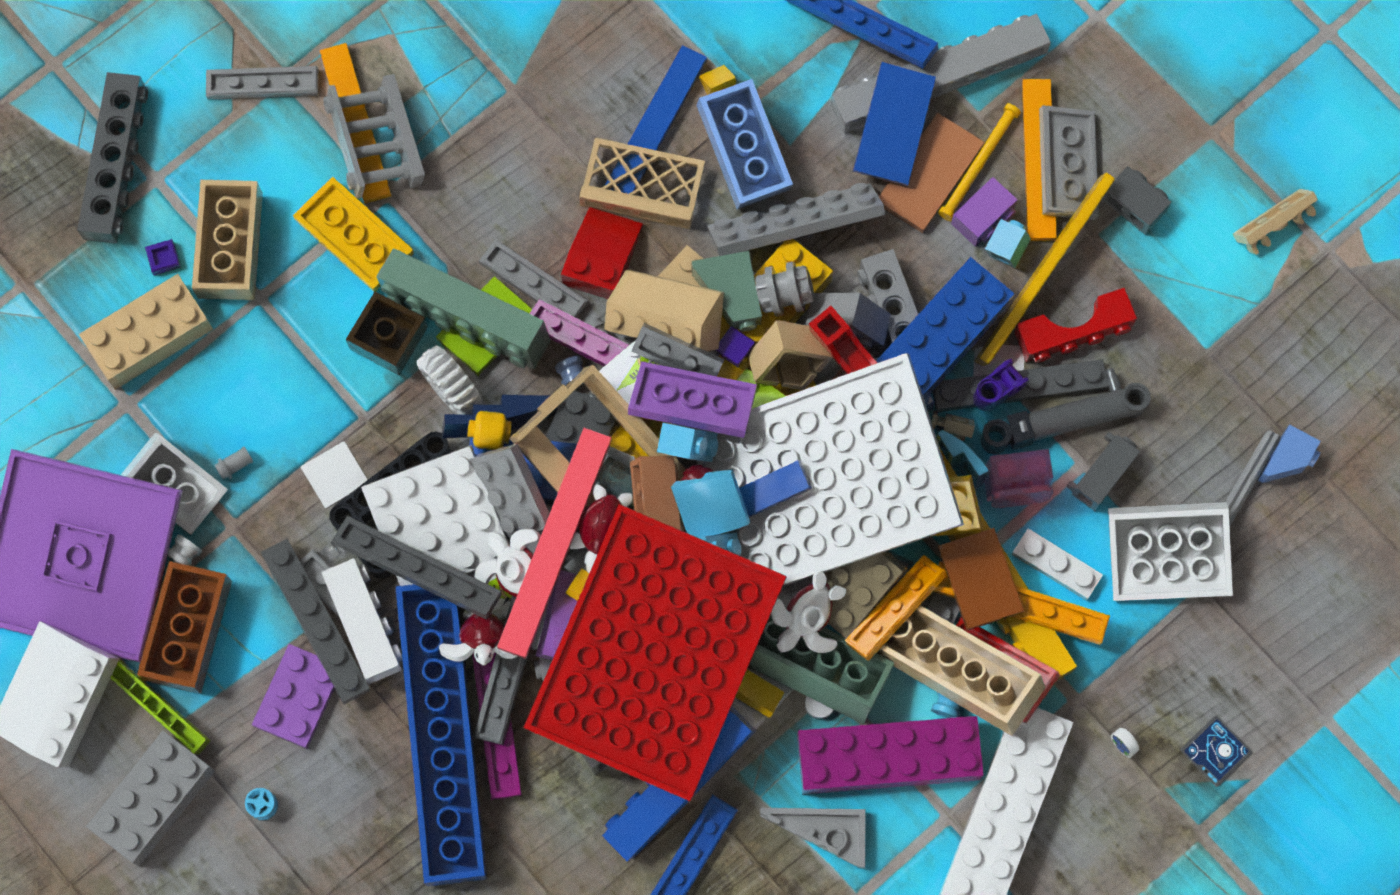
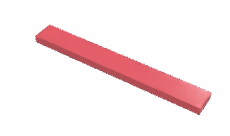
[497,428,612,659]

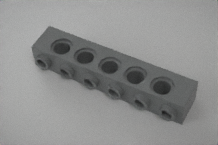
[77,72,148,243]

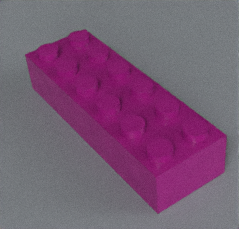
[797,716,984,795]

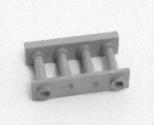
[323,74,425,199]

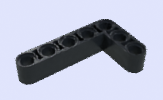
[329,431,451,579]

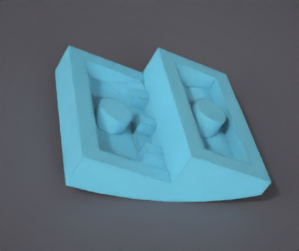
[936,430,989,489]
[671,470,751,537]

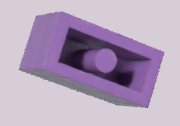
[951,177,1017,247]

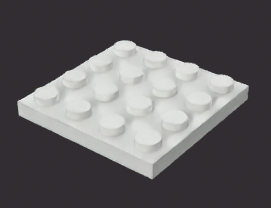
[361,445,510,586]

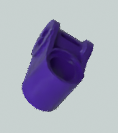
[973,358,1029,411]

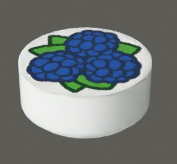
[1111,728,1139,758]

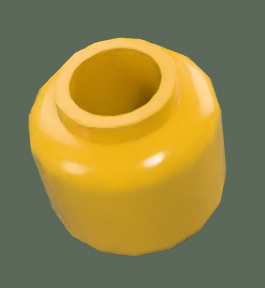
[467,411,511,450]

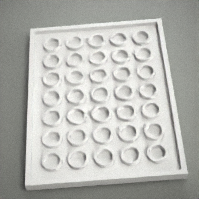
[697,353,964,586]

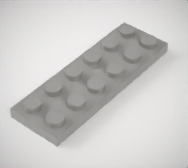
[707,183,885,256]

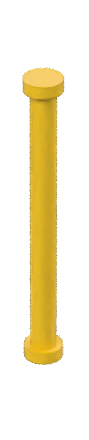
[938,103,1021,221]

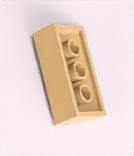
[604,270,724,352]

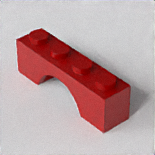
[1014,288,1137,363]
[808,306,877,374]

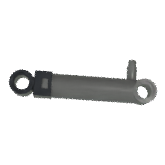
[980,368,1151,454]

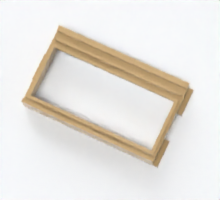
[509,365,686,523]

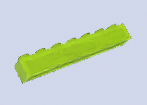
[110,659,211,755]

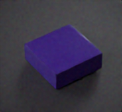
[145,239,181,276]
[716,326,755,367]

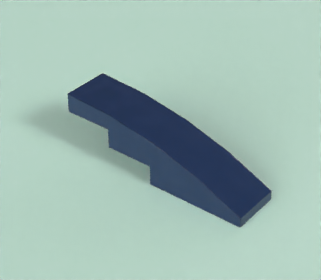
[442,395,558,439]

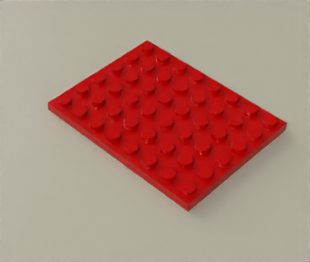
[524,504,787,801]

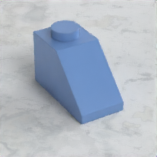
[1258,424,1321,483]

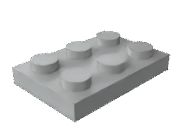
[470,443,550,538]

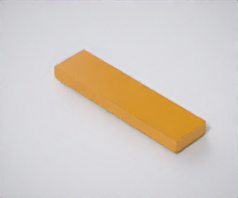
[845,555,947,661]

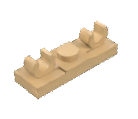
[1233,189,1318,255]

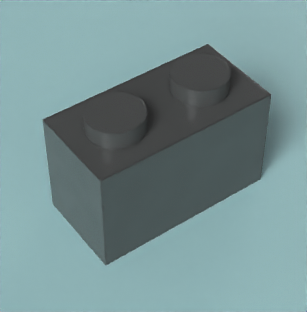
[1102,166,1171,235]

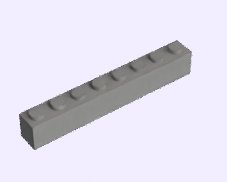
[831,14,1051,133]

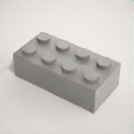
[86,731,215,867]

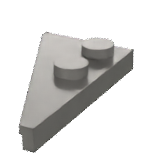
[760,808,865,869]

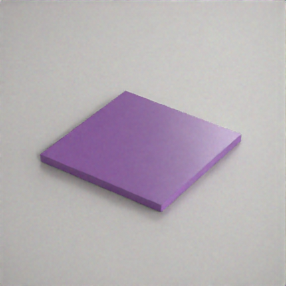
[0,449,183,662]

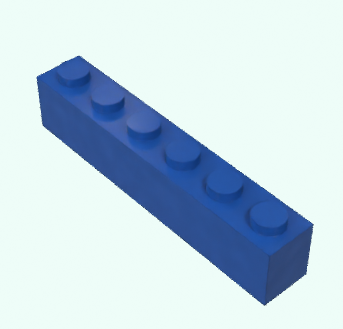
[602,706,757,861]

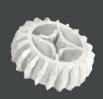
[417,346,482,415]

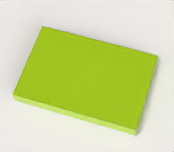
[436,276,532,376]

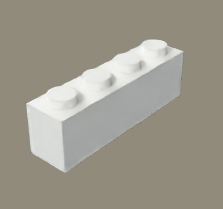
[321,558,403,684]

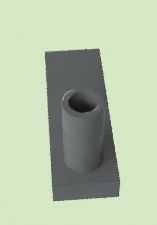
[631,323,724,376]

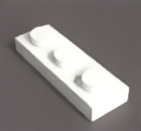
[1012,529,1103,601]

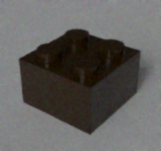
[346,291,428,376]

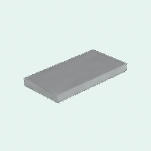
[1039,105,1099,220]

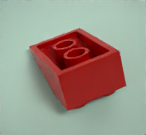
[561,207,643,299]

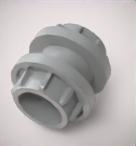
[755,261,814,317]

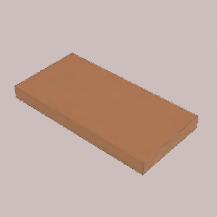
[879,113,985,233]

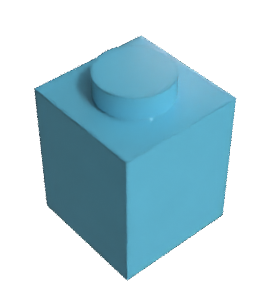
[985,219,1031,268]

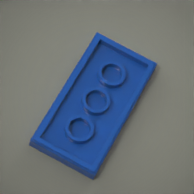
[852,62,936,186]

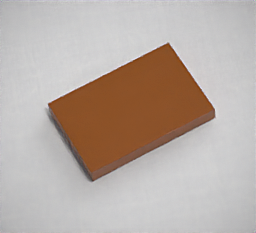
[938,528,1024,631]

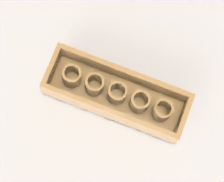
[877,605,1045,736]

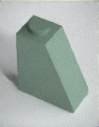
[691,251,762,332]

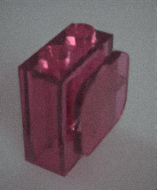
[984,449,1053,508]

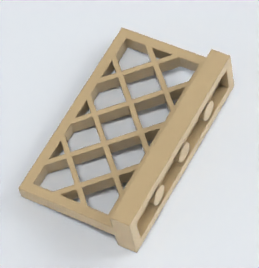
[579,138,705,229]

